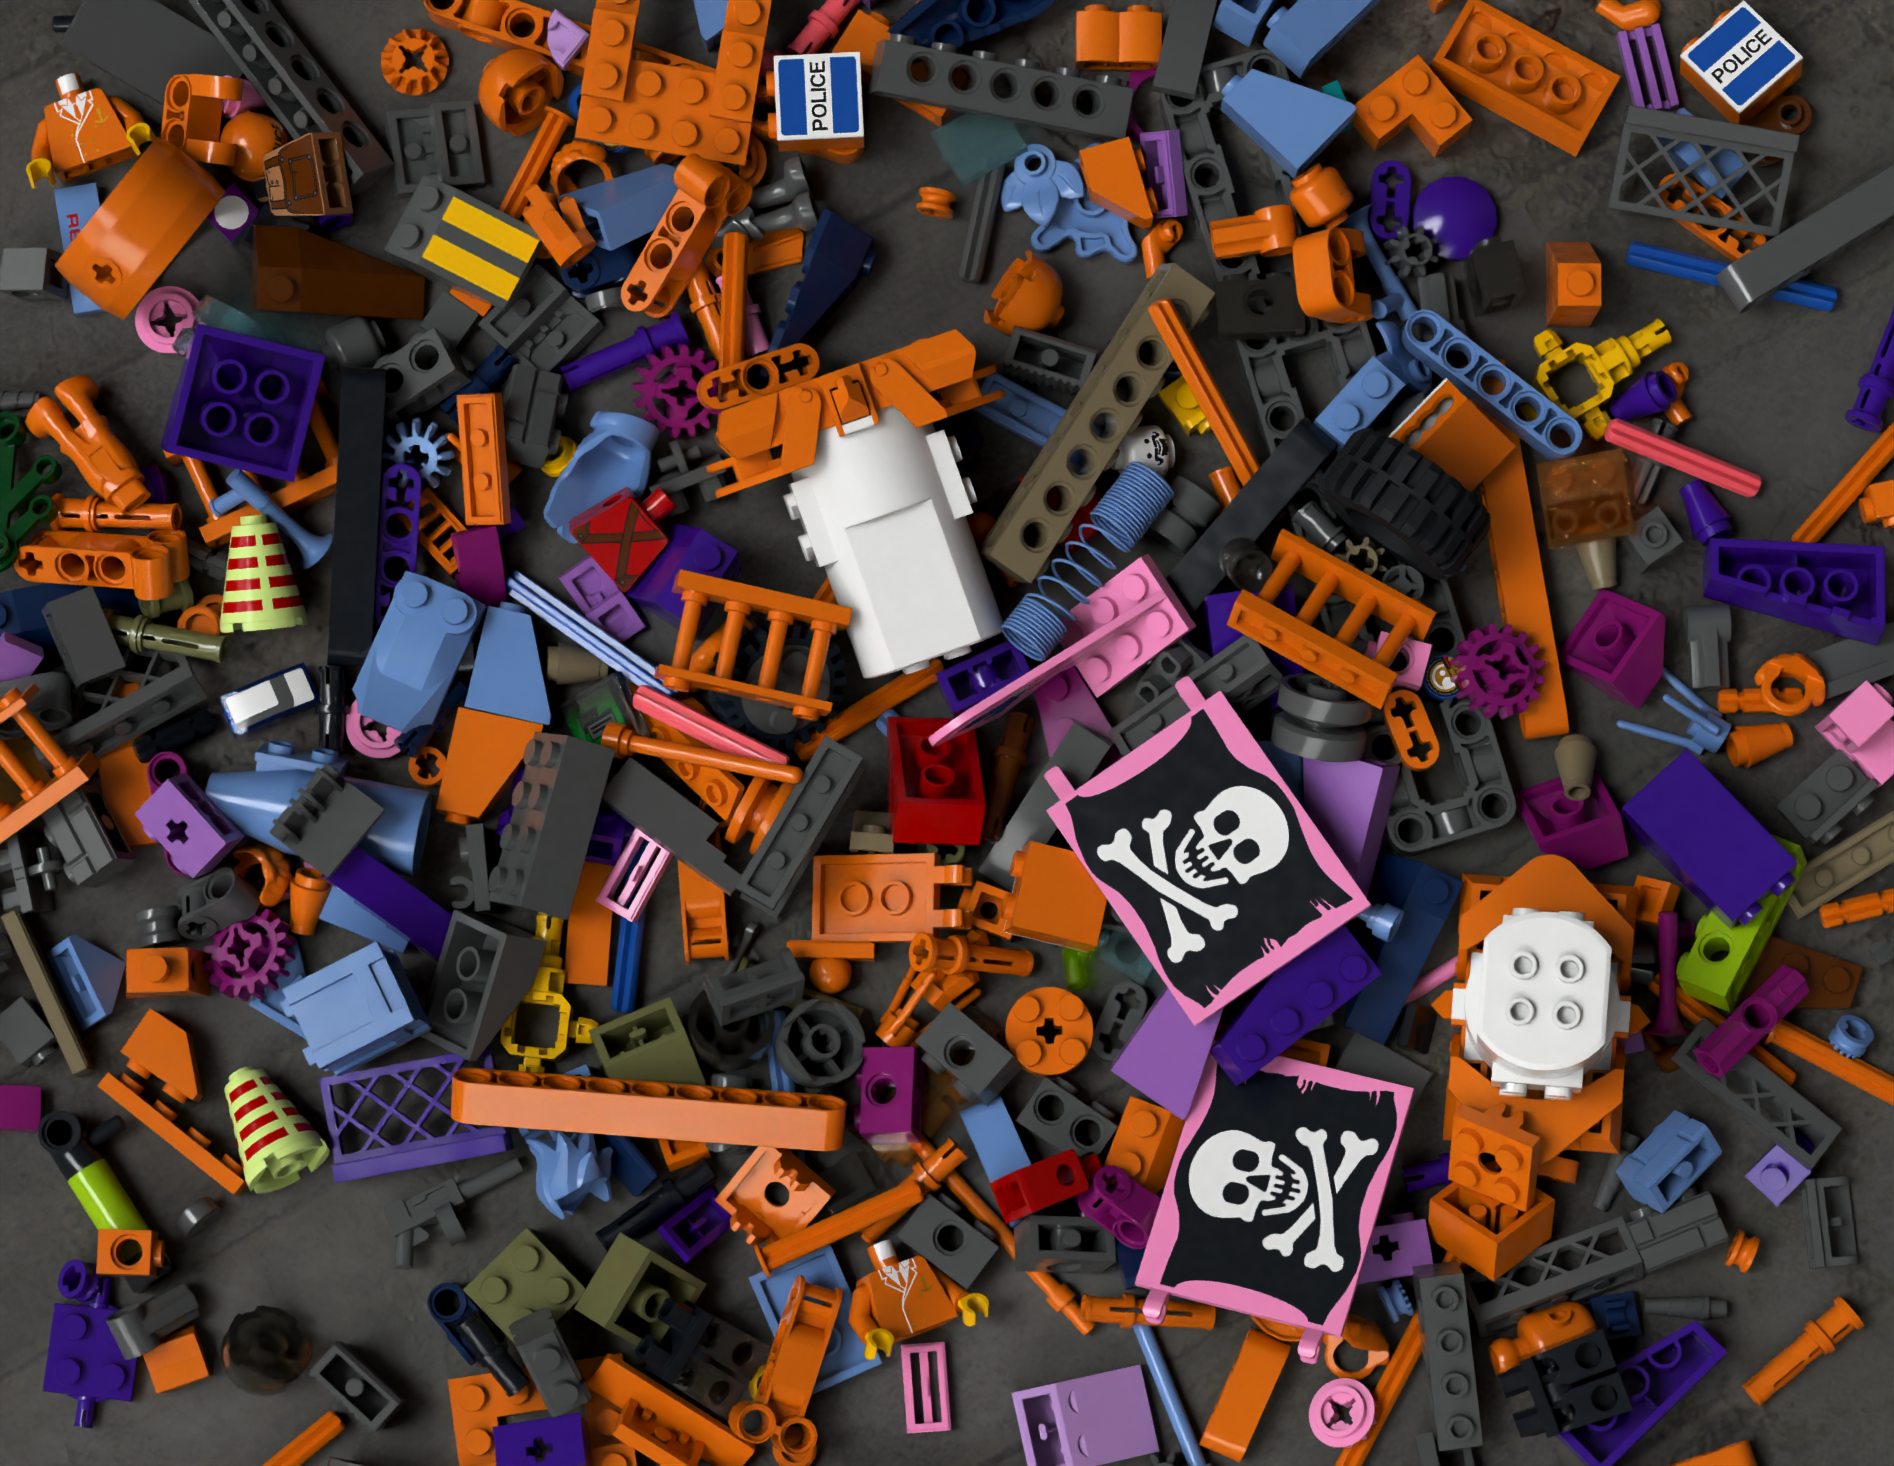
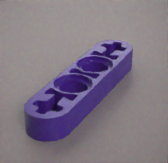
[374,461,422,626]

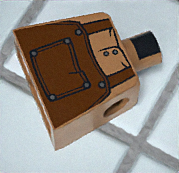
[253,132,353,216]

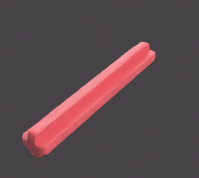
[1604,418,1762,498]
[632,685,790,765]

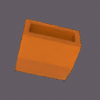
[143,1325,213,1394]

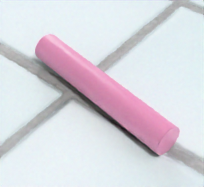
[1403,944,1479,1007]

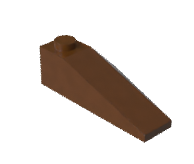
[251,225,425,320]

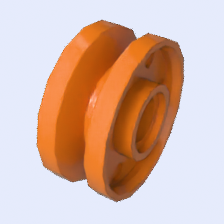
[724,776,796,855]

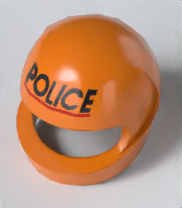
[219,110,294,182]

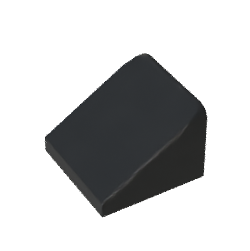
[1395,1002,1437,1055]

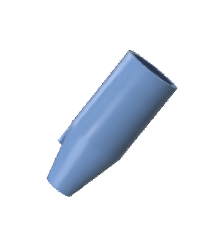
[205,740,432,877]

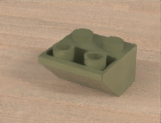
[589,997,707,1086]

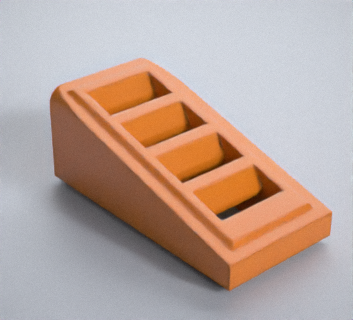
[396,487,467,580]

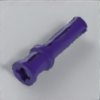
[1845,306,1894,432]
[560,311,692,392]

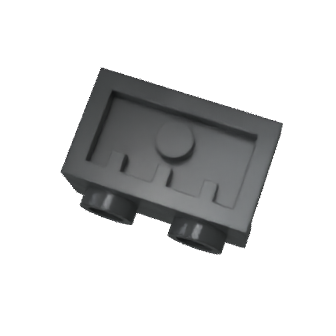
[1774,749,1879,846]

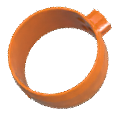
[54,137,226,321]

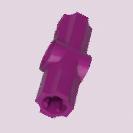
[1693,964,1810,1079]

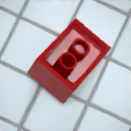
[887,717,986,845]

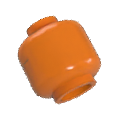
[1289,163,1353,229]

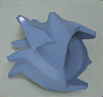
[526,1130,613,1219]

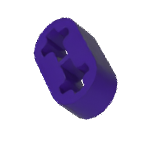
[1369,160,1411,243]

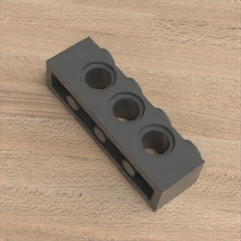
[1412,1261,1483,1451]

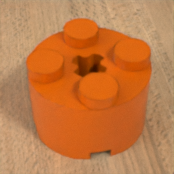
[1005,987,1093,1078]

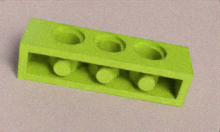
[1676,834,1807,1013]

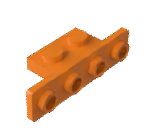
[617,682,744,820]
[587,1354,756,1466]

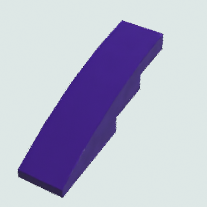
[321,846,452,962]

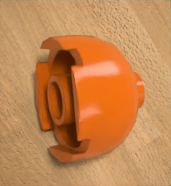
[478,48,564,136]
[984,250,1065,337]

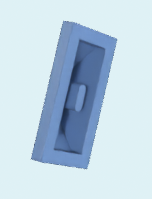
[46,935,126,1031]

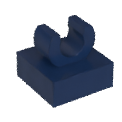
[1588,1291,1641,1340]

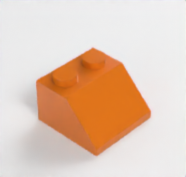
[1103,1096,1186,1195]

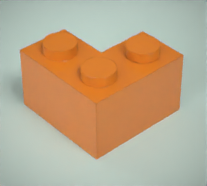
[1353,54,1473,158]
[1427,1182,1555,1282]

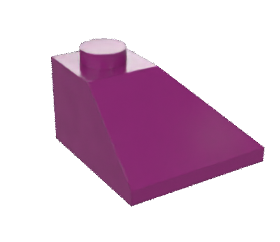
[1557,588,1665,710]
[1513,770,1629,870]

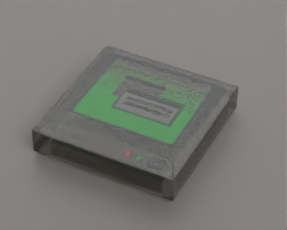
[551,671,653,779]

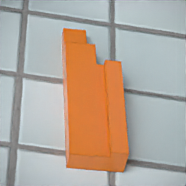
[98,683,159,848]

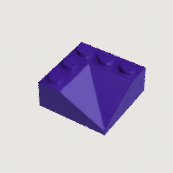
[161,323,326,482]

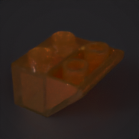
[1536,448,1636,550]

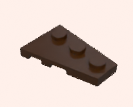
[1710,935,1863,1010]

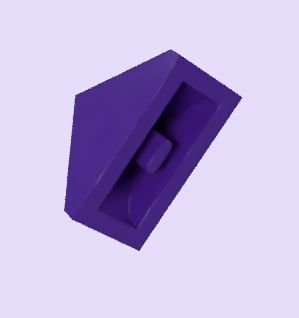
[657,1187,732,1265]

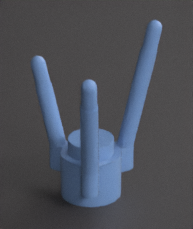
[1617,667,1732,755]

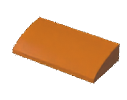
[1430,0,1621,157]

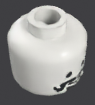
[1111,425,1175,478]

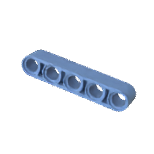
[1402,309,1582,462]

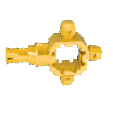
[1517,318,1672,441]
[499,915,599,1073]

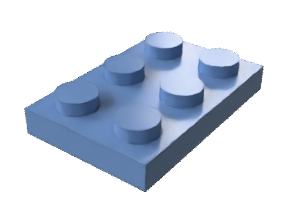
[749,1244,883,1395]

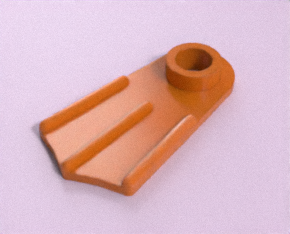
[706,228,804,278]

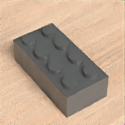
[488,732,615,920]

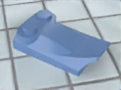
[352,571,486,733]

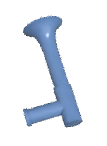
[1336,203,1418,322]
[209,469,333,569]

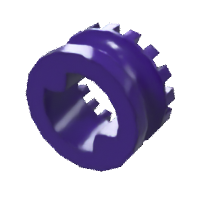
[58,1259,102,1302]

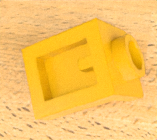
[1158,375,1212,437]

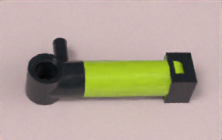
[37,1111,178,1294]

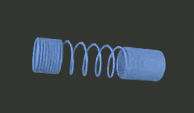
[1001,461,1174,661]

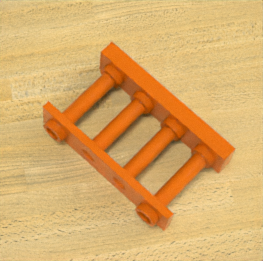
[163,377,338,550]
[1226,528,1437,710]
[653,569,853,721]
[0,683,101,844]

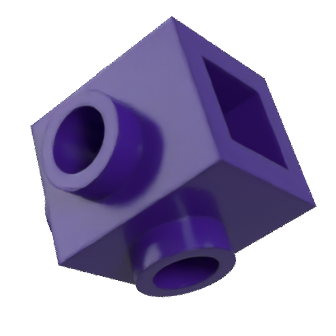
[585,802,634,866]

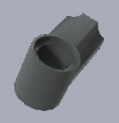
[1416,273,1467,359]
[1682,604,1732,691]
[105,1283,199,1360]

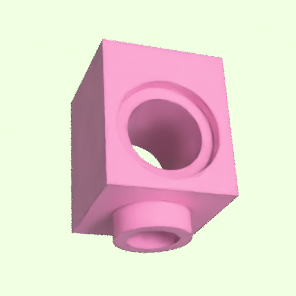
[1364,631,1432,693]

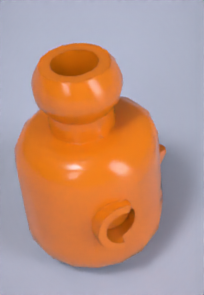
[1488,1301,1596,1376]

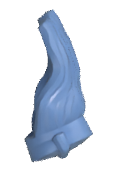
[543,410,660,545]

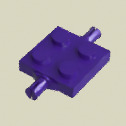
[42,1277,138,1428]

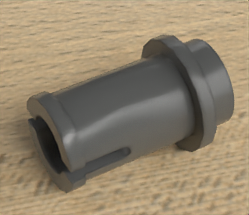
[1293,500,1348,555]

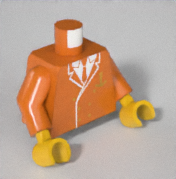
[26,73,156,189]
[848,1239,989,1360]

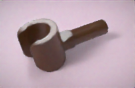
[1642,1027,1681,1073]

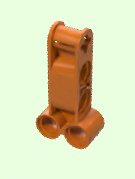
[621,153,753,319]
[13,529,191,600]
[678,795,732,964]
[728,1275,842,1457]

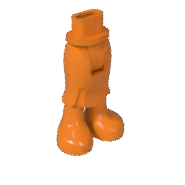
[25,374,151,515]

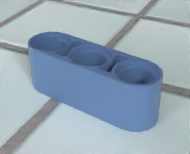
[959,1094,1051,1228]

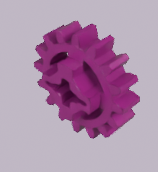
[631,343,721,438]
[1450,623,1546,720]
[203,908,296,1002]

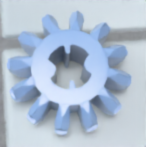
[382,417,455,490]

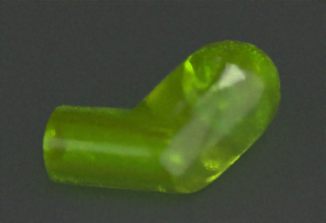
[1062,940,1099,990]

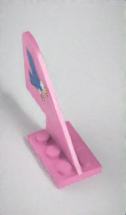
[928,554,1196,747]

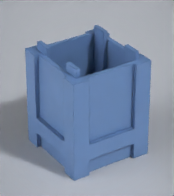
[280,941,433,1077]

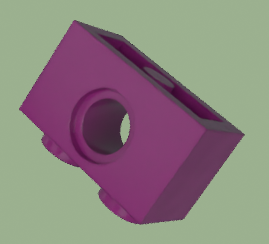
[854,1046,924,1144]

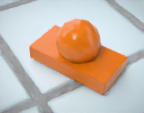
[787,940,875,994]

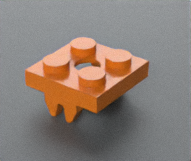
[1448,1103,1541,1213]
[714,1146,836,1245]

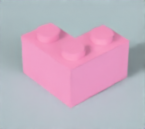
[1815,680,1894,790]

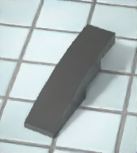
[1152,0,1219,100]
[978,719,1113,893]

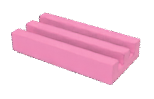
[596,828,673,923]
[901,1342,951,1434]

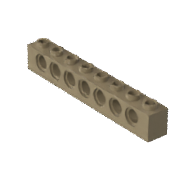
[978,263,1215,584]

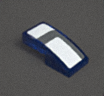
[218,662,319,739]

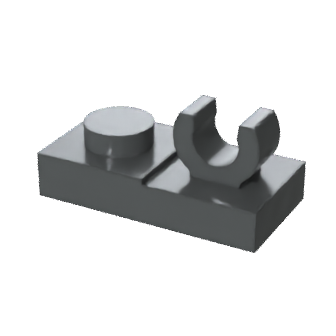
[450,823,494,915]

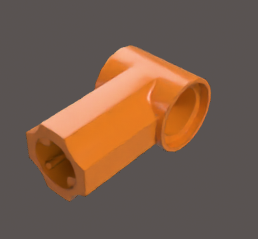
[1209,205,1297,261]

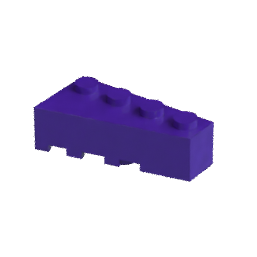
[1703,538,1885,646]
[1209,925,1382,1086]
[1555,1320,1727,1466]

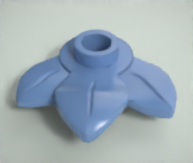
[1000,144,1084,227]
[1375,320,1432,395]

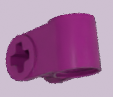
[1077,1165,1161,1249]

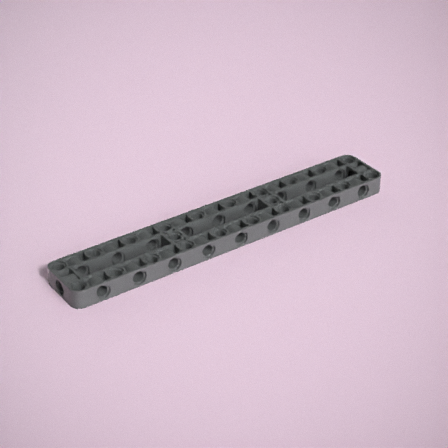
[1159,49,1516,856]

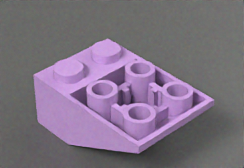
[1011,1365,1159,1466]

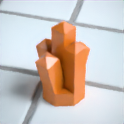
[522,184,597,269]
[910,929,990,1012]

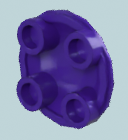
[1412,176,1497,262]

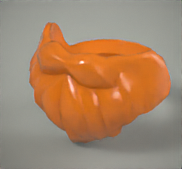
[549,140,614,197]
[1754,652,1826,716]
[233,842,293,908]
[1323,1314,1390,1380]

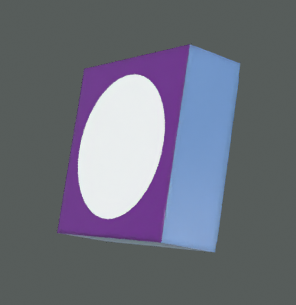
[206,183,260,245]

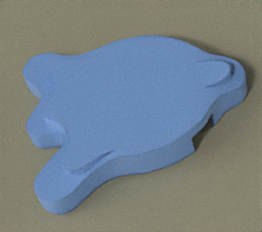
[1031,143,1138,264]

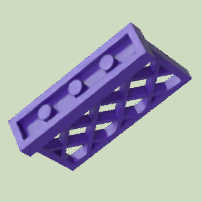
[319,1046,514,1183]

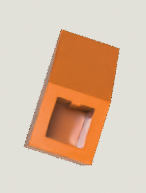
[1078,136,1158,229]
[120,1008,204,1104]

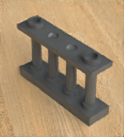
[735,735,865,920]

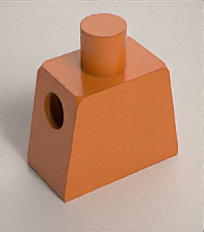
[126,947,210,999]

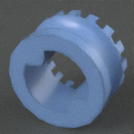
[1829,1015,1874,1059]
[1377,1279,1414,1323]

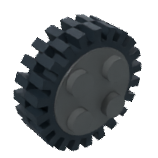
[708,615,847,751]

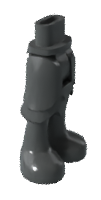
[689,154,820,248]

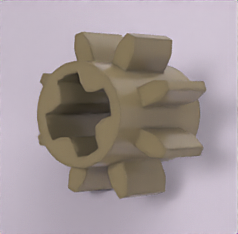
[1334,537,1387,577]

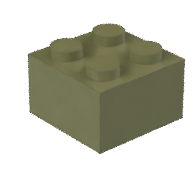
[463,1228,587,1344]
[574,1232,707,1346]

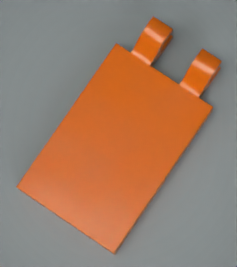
[811,853,973,943]

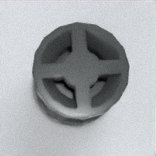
[1381,565,1424,600]
[135,905,185,949]

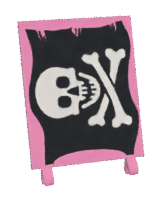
[1044,676,1371,1027]
[1135,1040,1415,1364]

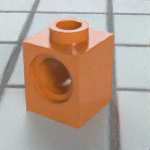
[96,1229,165,1276]

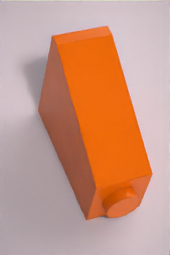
[1546,242,1602,328]
[436,707,547,827]

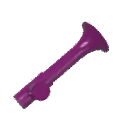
[1645,911,1696,1036]

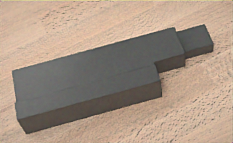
[1806,622,1894,702]
[601,757,742,896]

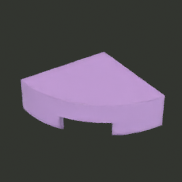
[547,9,590,71]

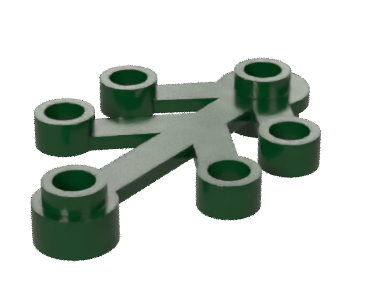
[0,411,62,572]

